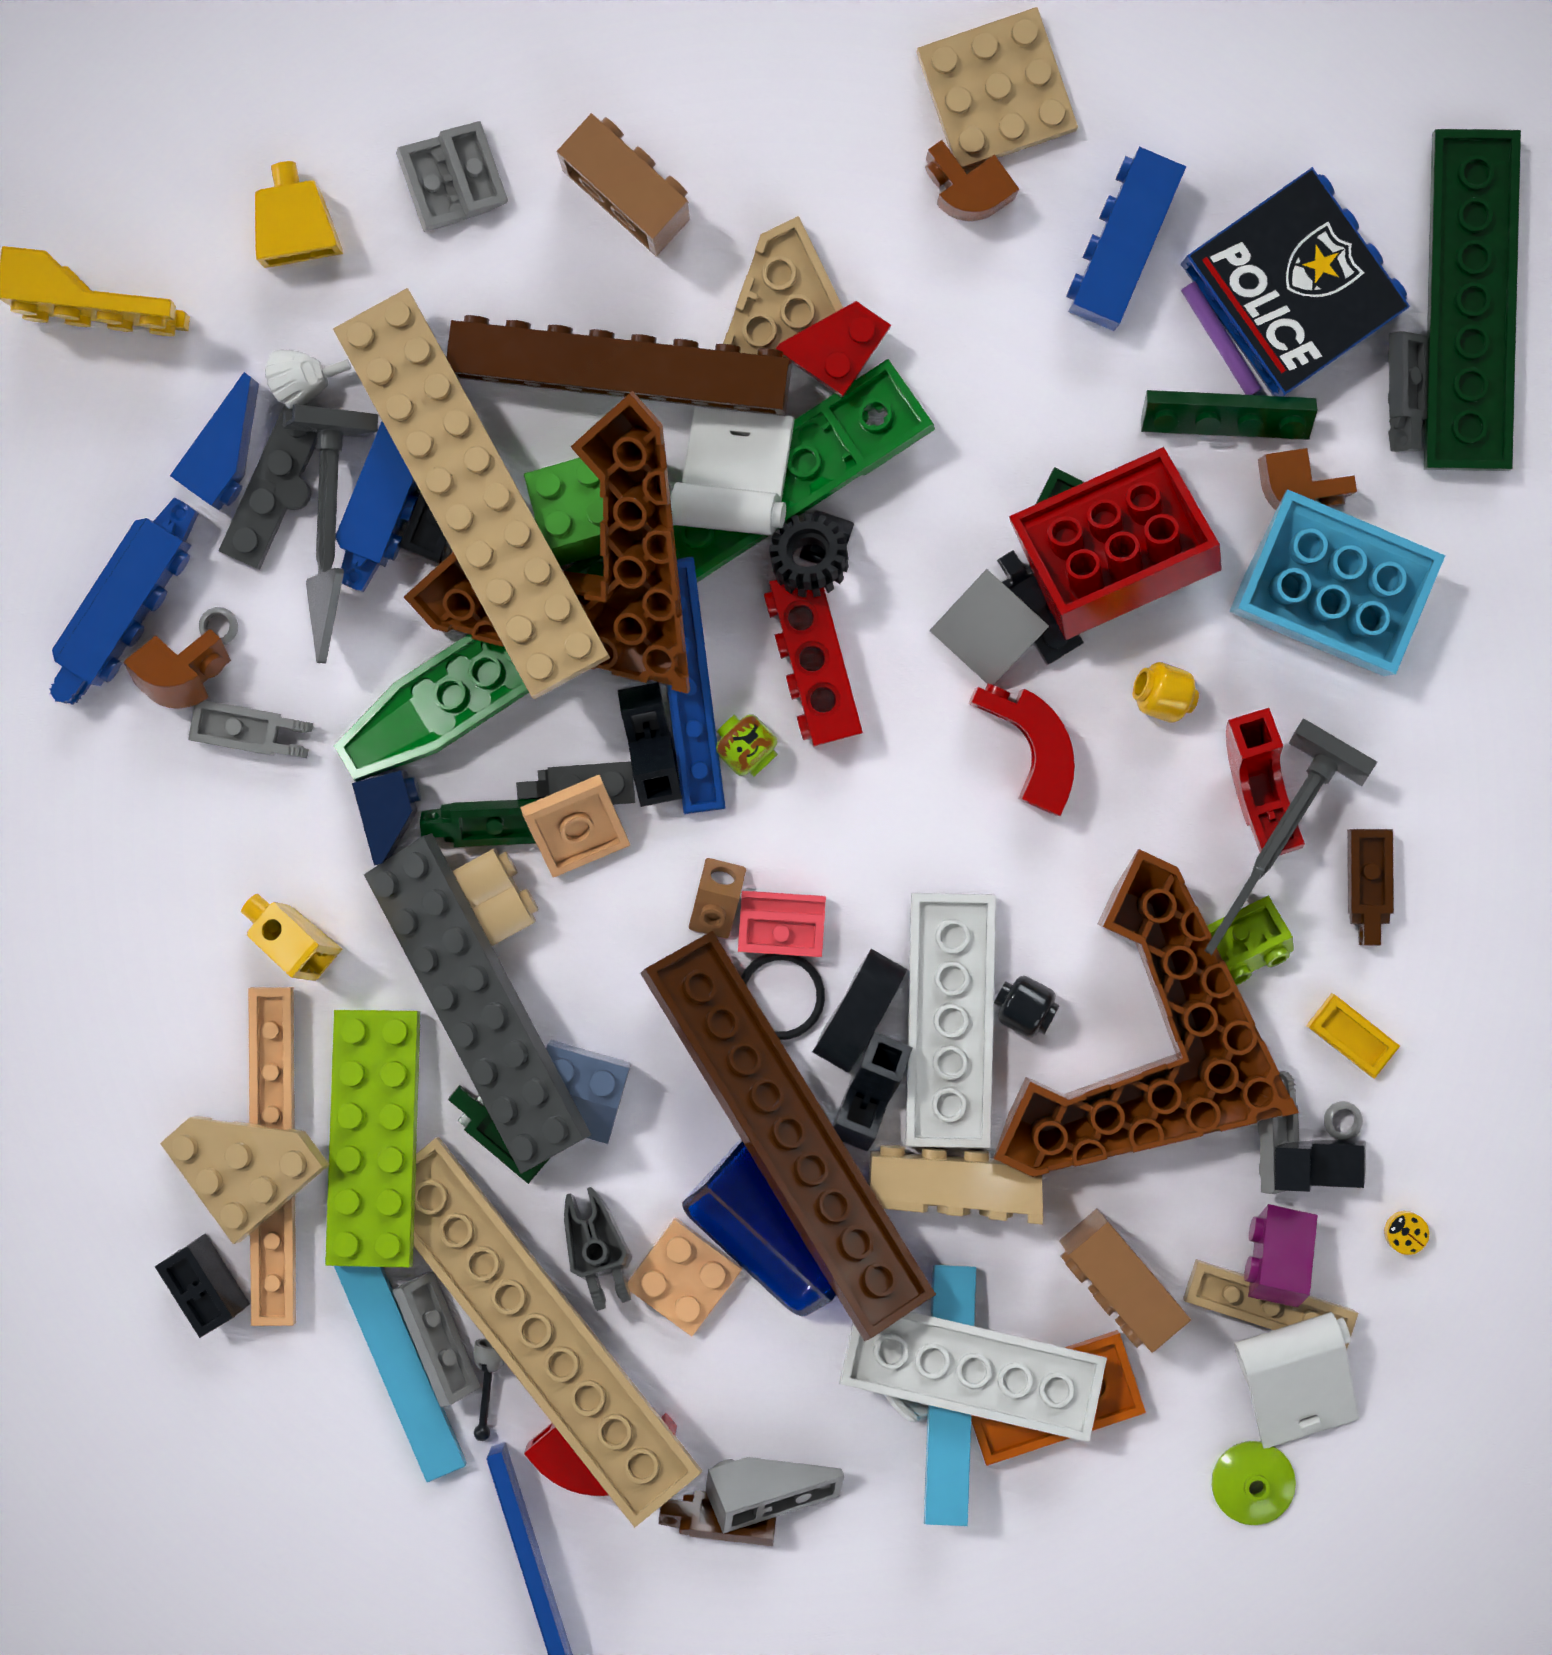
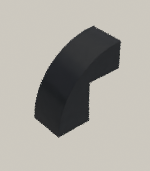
[617,682,682,807]
[812,948,908,1073]
[833,1032,913,1152]
[1275,1140,1366,1192]

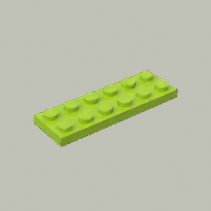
[325,1010,421,1268]

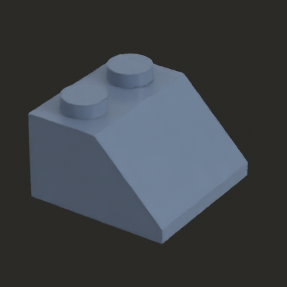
[546,1040,632,1144]

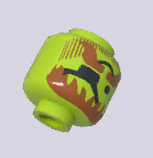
[716,714,778,777]

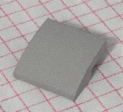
[396,121,508,232]
[929,568,1049,685]

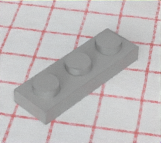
[392,1271,481,1407]

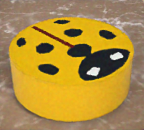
[1384,1211,1429,1255]

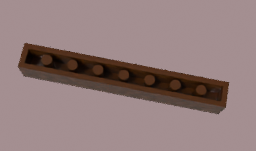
[446,315,792,416]

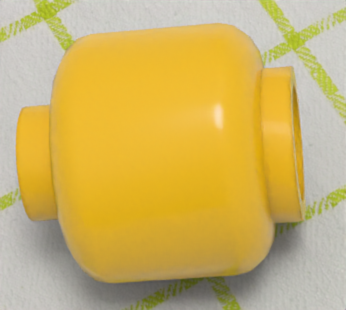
[1132,662,1199,723]

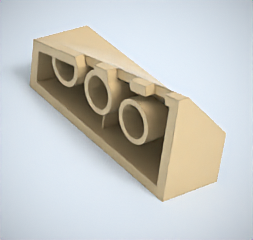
[868,1145,1043,1225]

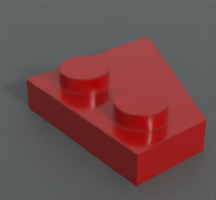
[775,301,891,398]

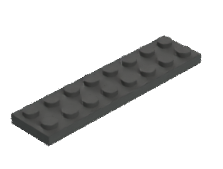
[364,834,591,1174]

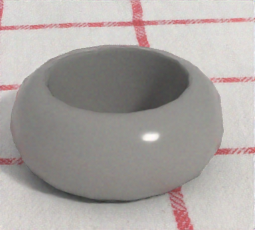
[199,607,238,645]
[1324,1101,1363,1140]

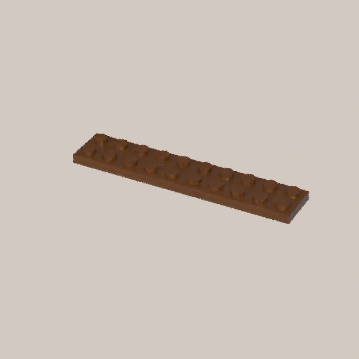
[640,931,936,1341]

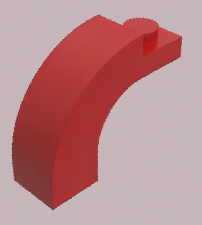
[968,683,1075,816]
[1226,707,1305,855]
[524,1413,677,1496]

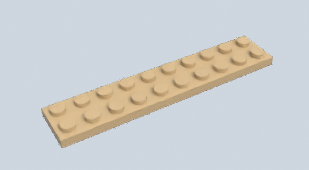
[333,288,610,700]
[414,1137,703,1528]

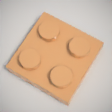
[520,775,630,878]
[627,1217,742,1337]

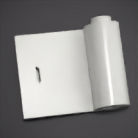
[670,407,795,536]
[1234,1312,1359,1448]

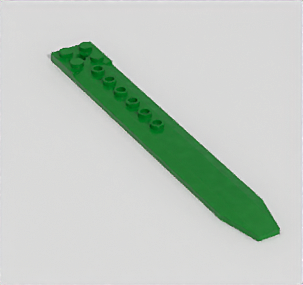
[333,359,935,782]

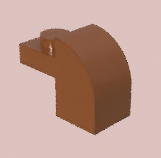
[925,140,1019,221]
[1258,448,1357,510]
[123,629,231,709]

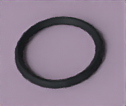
[741,954,825,1040]

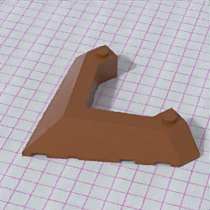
[404,391,690,694]
[993,849,1299,1177]

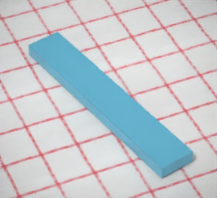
[923,1265,976,1526]
[334,1266,467,1482]

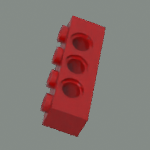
[763,580,863,747]

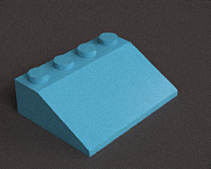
[1229,490,1446,676]

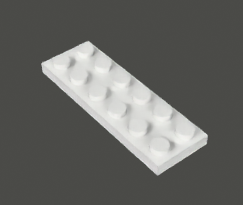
[905,893,996,1148]
[839,1312,1107,1443]

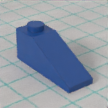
[170,372,259,510]

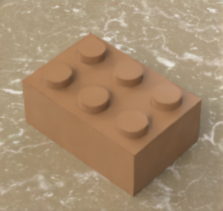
[556,113,690,257]
[1059,1209,1191,1353]

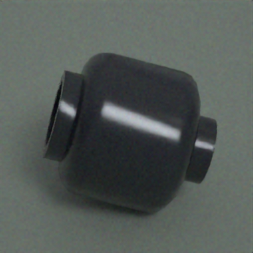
[994,976,1060,1038]

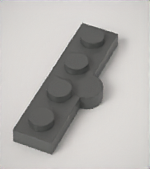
[218,404,317,570]

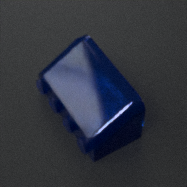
[682,1139,836,1316]

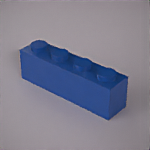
[1066,146,1187,331]

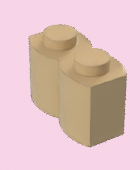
[452,847,539,946]

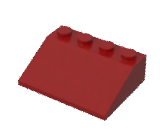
[1009,447,1222,640]

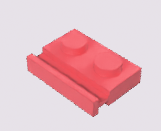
[738,891,826,957]

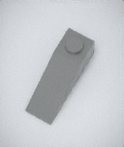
[705,1457,845,1534]

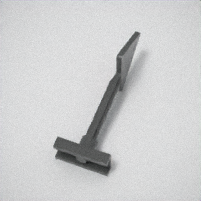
[283,404,378,664]
[1204,718,1377,955]

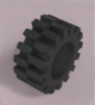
[769,513,849,598]

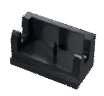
[154,1233,250,1338]

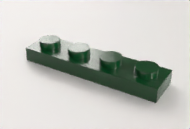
[1141,390,1318,440]

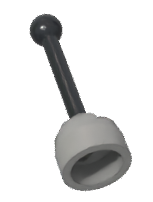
[473,1338,505,1441]

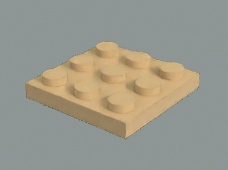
[916,7,1078,170]

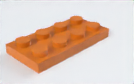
[971,1330,1146,1466]

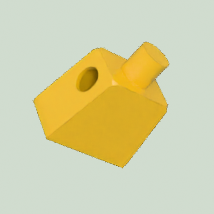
[255,161,343,268]
[241,894,342,981]

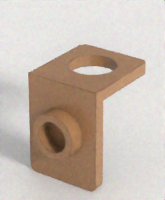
[689,858,746,939]

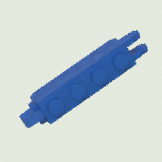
[336,421,418,592]
[49,497,199,705]

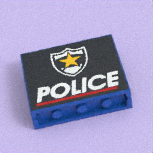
[1180,167,1410,396]

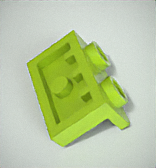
[1207,895,1294,985]

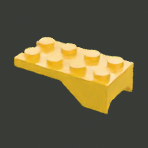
[0,246,190,337]

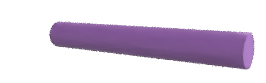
[1181,281,1262,395]

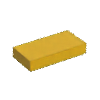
[1306,993,1400,1079]

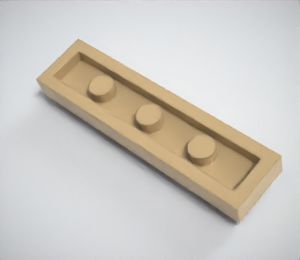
[1183,1259,1359,1351]

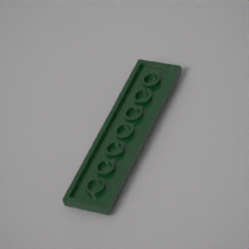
[1424,129,1521,471]

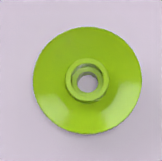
[1211,1441,1296,1525]

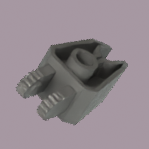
[564,1187,633,1311]

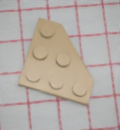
[723,216,843,364]
[160,1116,330,1244]

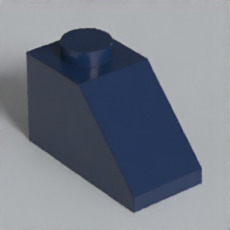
[352,770,421,865]

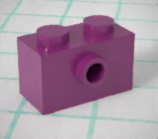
[1244,1204,1318,1308]

